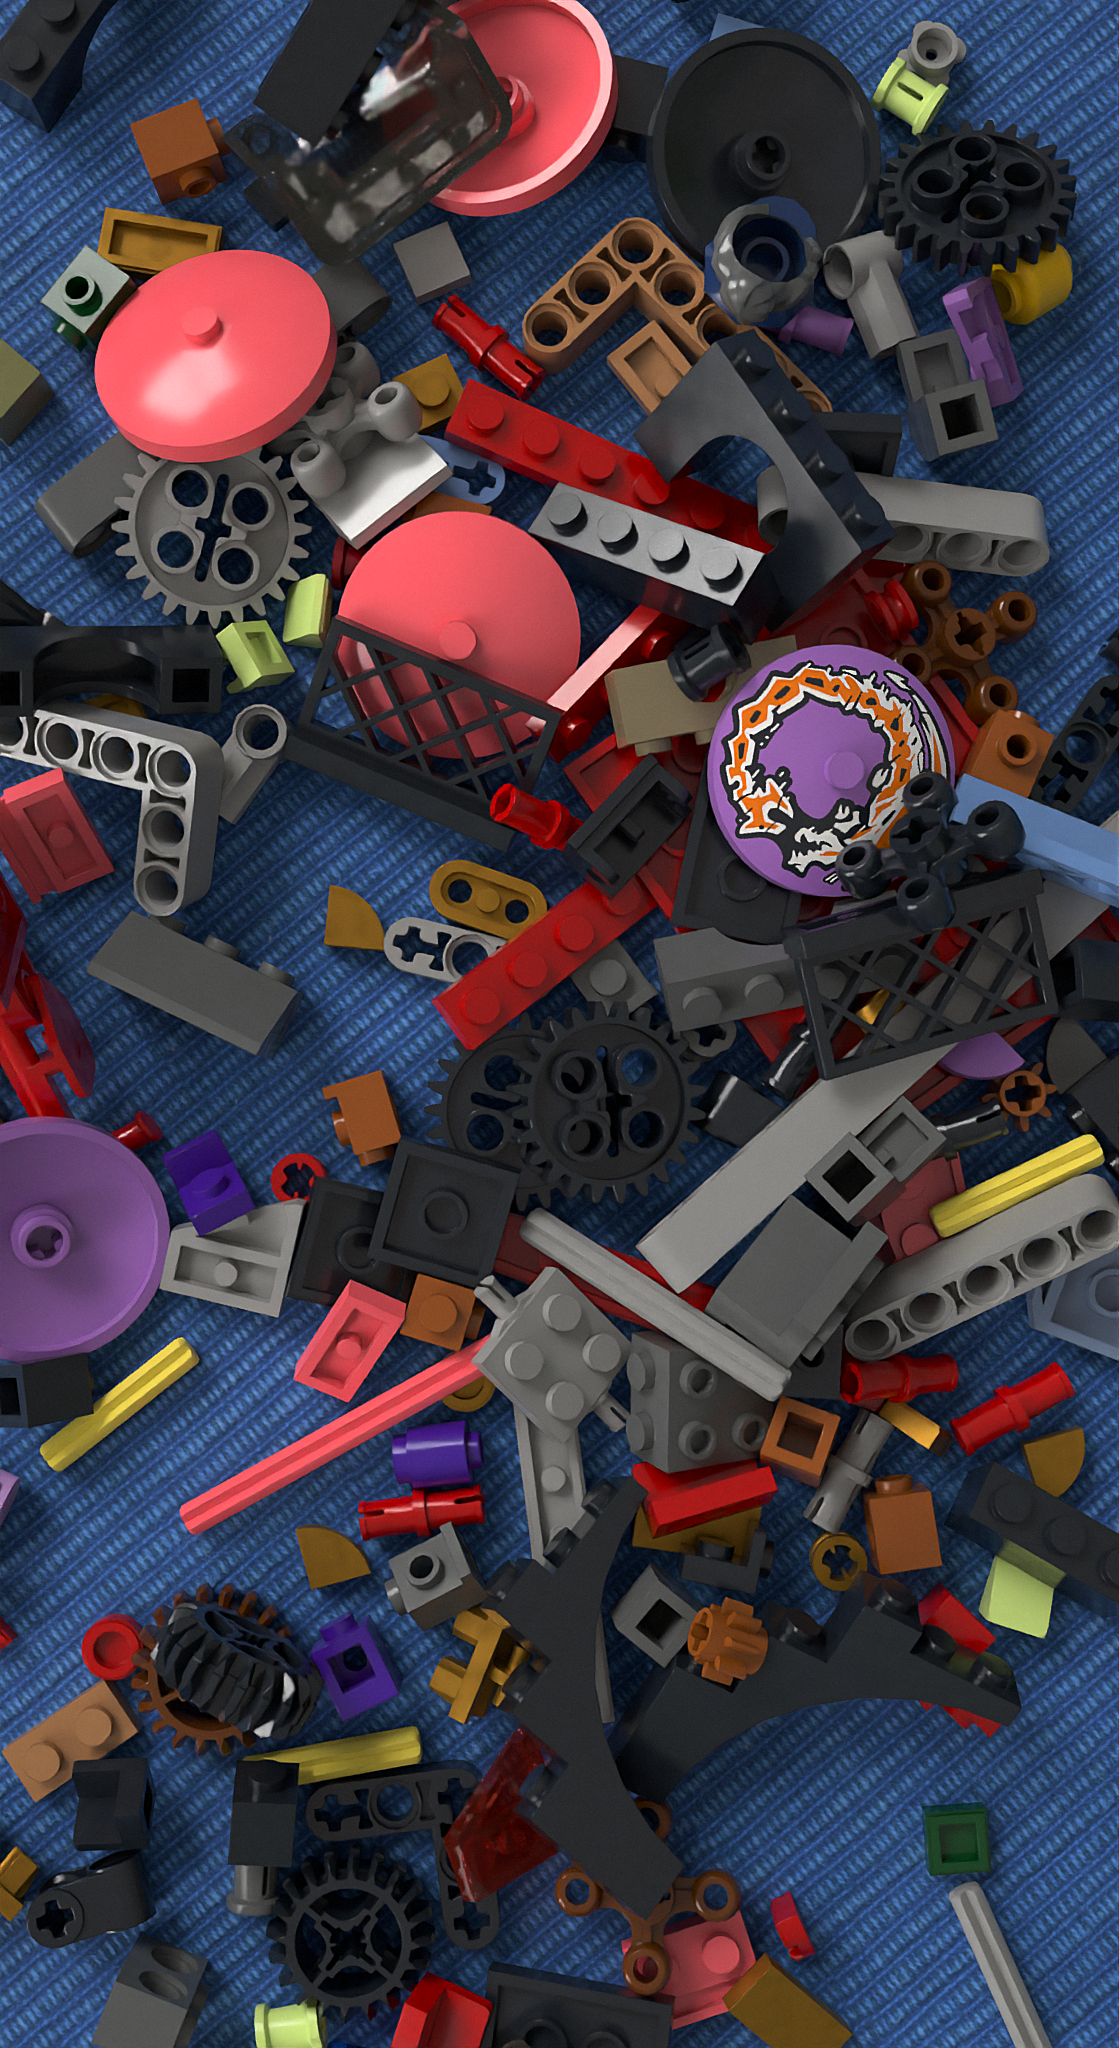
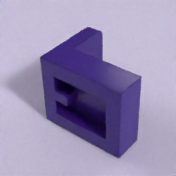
[162,1130,256,1237]

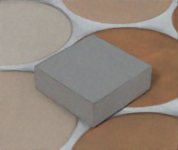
[393,221,471,306]

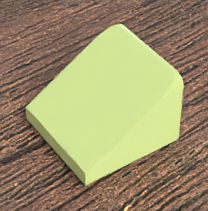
[282,574,334,648]
[978,1555,1054,1639]

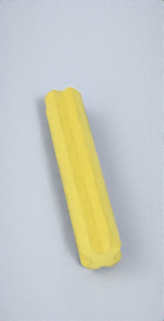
[929,1134,1105,1237]
[40,1337,200,1472]
[243,1726,423,1785]

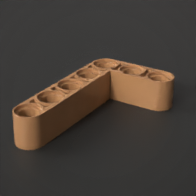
[522,217,833,412]

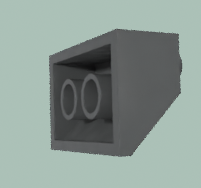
[86,911,304,1060]

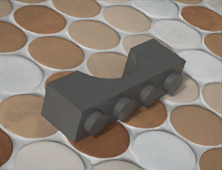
[653,889,918,1033]

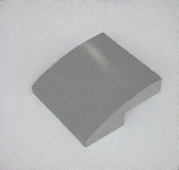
[296,430,453,550]

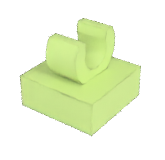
[216,620,295,694]

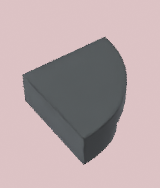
[1044,1017,1107,1096]

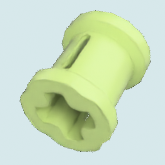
[870,56,949,136]
[254,1996,328,2048]

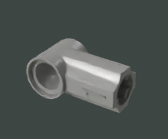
[822,230,921,361]
[219,704,295,825]

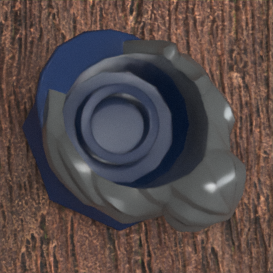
[704,195,823,328]

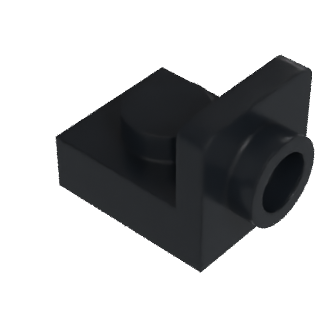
[676,1520,774,1595]

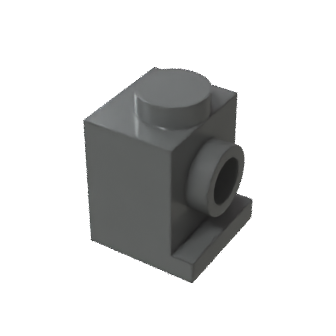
[384,1521,489,1631]

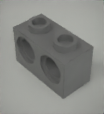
[91,1932,211,2048]

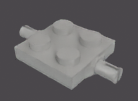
[470,1266,631,1444]

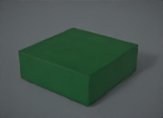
[921,1802,991,1876]

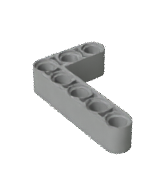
[0,698,224,916]

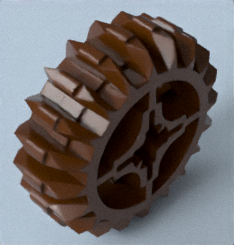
[131,1583,292,1756]

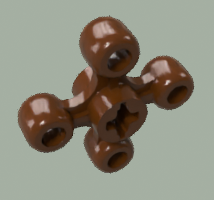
[886,560,1038,728]
[555,1796,742,1996]

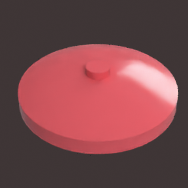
[383,0,619,217]
[94,250,337,463]
[338,511,581,759]

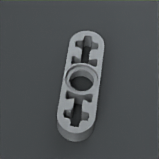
[384,917,553,1001]

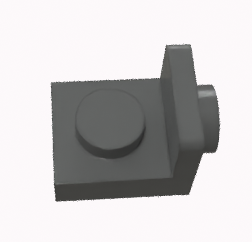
[568,938,659,1019]

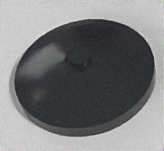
[646,28,882,269]

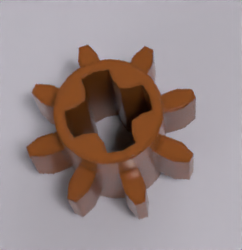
[976,1062,1057,1132]
[688,1597,768,1686]

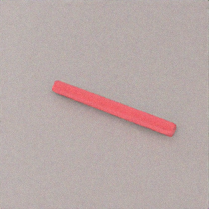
[180,1334,491,1535]

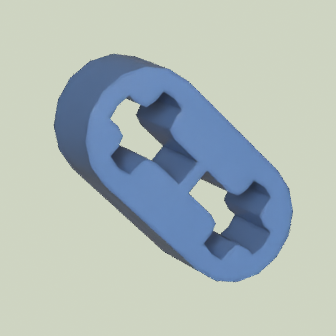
[419,435,506,510]

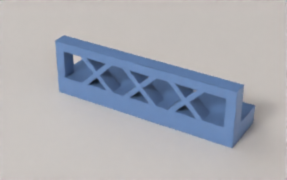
[947,773,1119,908]

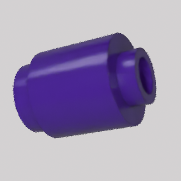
[392,1420,485,1489]

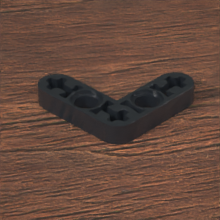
[1028,675,1119,814]
[305,1759,500,1950]

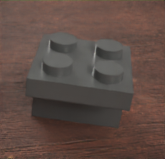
[703,1195,889,1370]

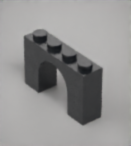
[633,328,898,634]

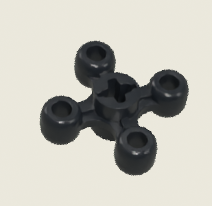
[835,771,1026,934]

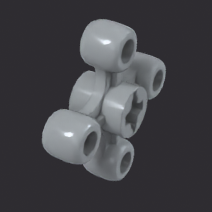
[263,342,423,498]

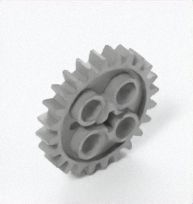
[111,446,311,628]

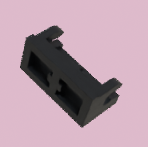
[560,753,693,901]

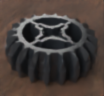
[150,1601,324,1739]
[266,1841,436,2024]

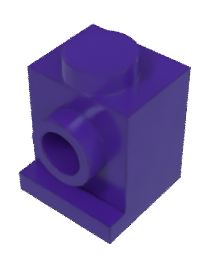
[310,1612,403,1722]

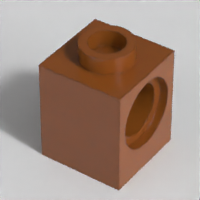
[860,1474,942,1575]

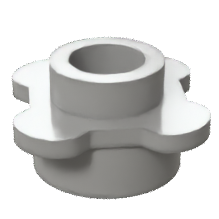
[897,21,966,87]

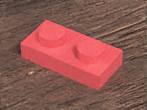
[294,1279,406,1403]

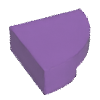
[937,1031,1025,1080]

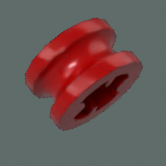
[864,579,919,643]
[271,1153,328,1205]

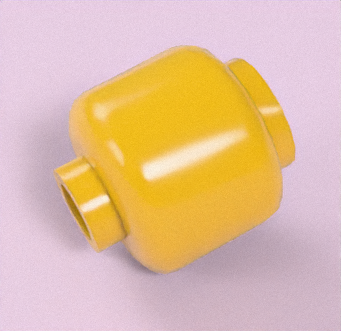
[991,242,1073,325]

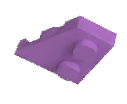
[942,275,1024,408]

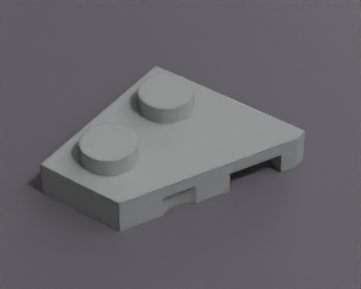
[159,1198,307,1318]

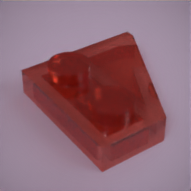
[443,1729,559,1902]

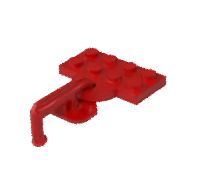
[0,870,162,1151]

